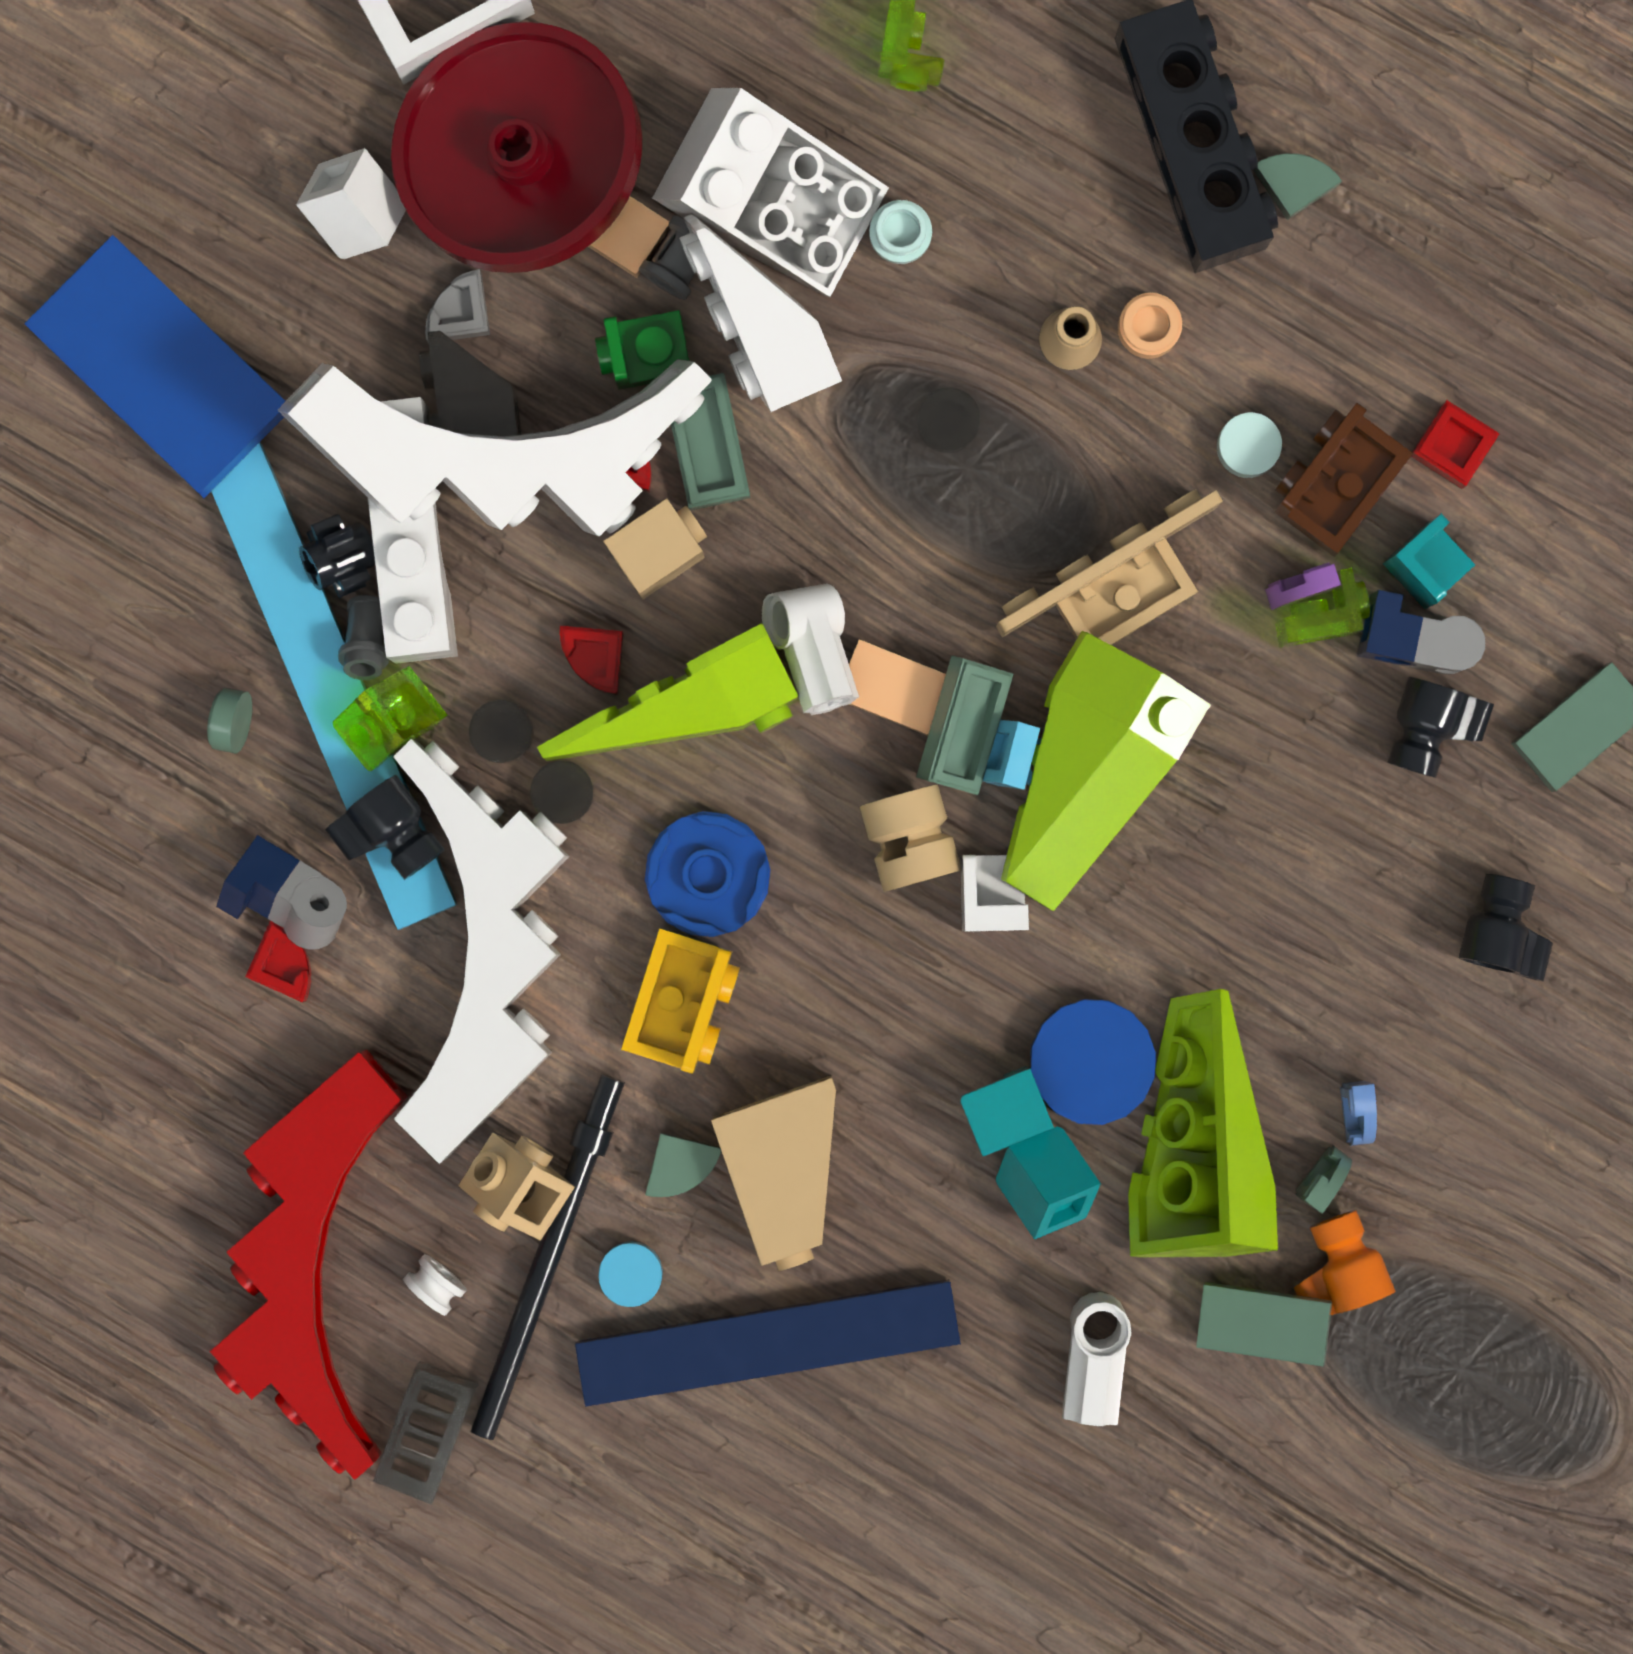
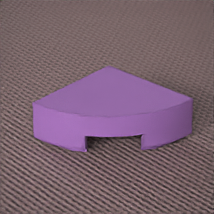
[1265,562,1341,610]

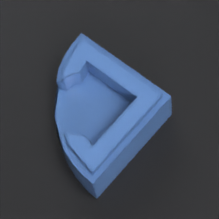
[1340,1081,1377,1146]

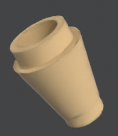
[1039,307,1102,370]

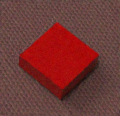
[1411,400,1500,489]

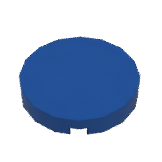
[645,811,771,937]
[1030,999,1156,1125]

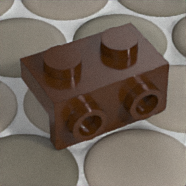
[1274,403,1413,557]

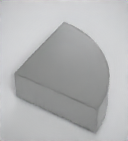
[425,269,490,344]

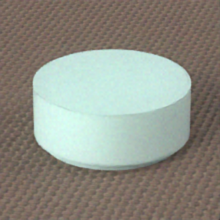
[1217,412,1282,478]

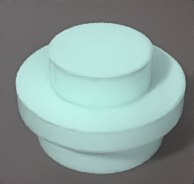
[869,200,932,264]

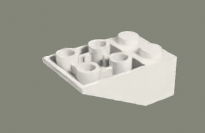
[652,88,889,297]
[679,214,842,412]

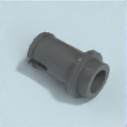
[338,595,389,680]

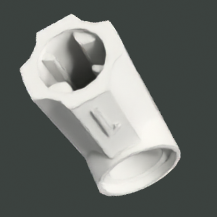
[762,583,859,715]
[1062,1292,1131,1427]

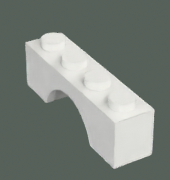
[368,397,458,664]

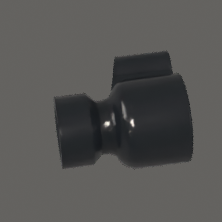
[1387,677,1494,778]
[325,775,445,880]
[1458,874,1553,981]

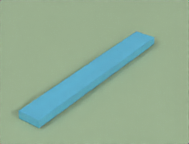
[211,442,458,930]

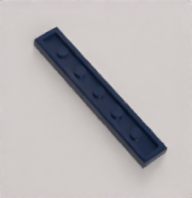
[575,1279,961,1407]

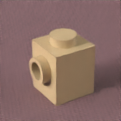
[604,498,707,600]

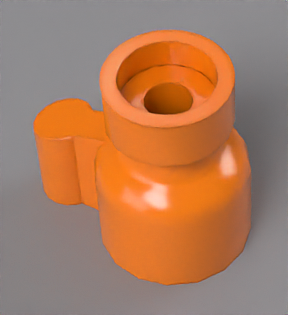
[1293,1209,1396,1315]

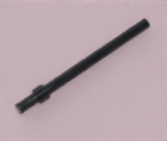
[470,1074,625,1440]

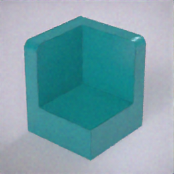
[1382,513,1475,609]
[960,1066,1054,1157]
[996,1126,1101,1240]

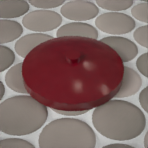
[391,22,642,273]

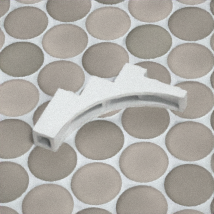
[278,359,712,537]
[393,739,570,1164]

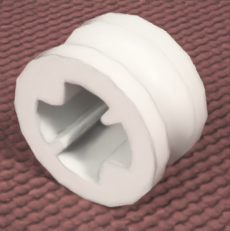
[403,1254,467,1316]

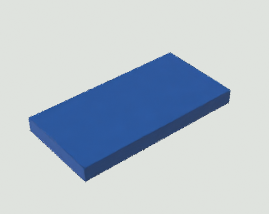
[24,235,285,498]

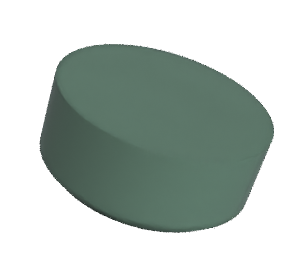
[207,688,252,754]

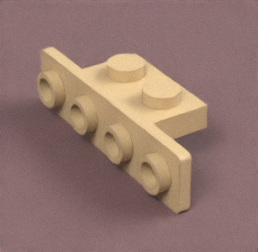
[996,489,1223,645]

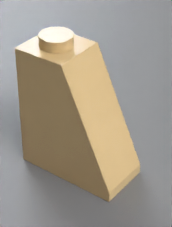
[711,1075,836,1271]

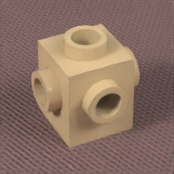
[458,1133,575,1241]

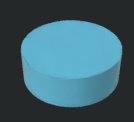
[599,1241,663,1307]

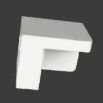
[296,148,406,259]
[960,855,1029,931]

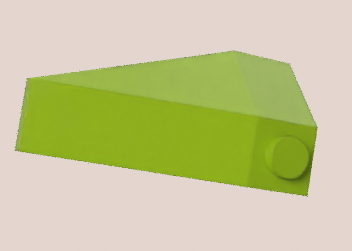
[537,623,799,761]
[1001,631,1210,911]
[1128,989,1278,1257]

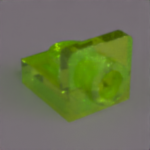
[878,0,945,92]
[1275,568,1370,648]
[333,666,448,771]

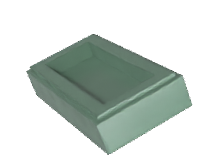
[671,373,751,511]
[916,655,1014,795]
[1511,662,1633,792]
[1196,1282,1332,1367]

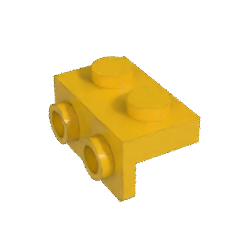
[621,928,740,1074]

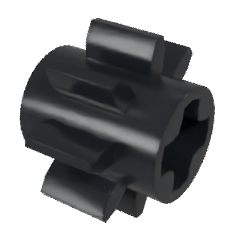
[299,514,376,598]

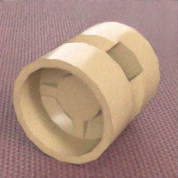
[860,785,962,892]

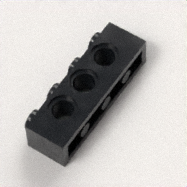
[1115,0,1278,273]

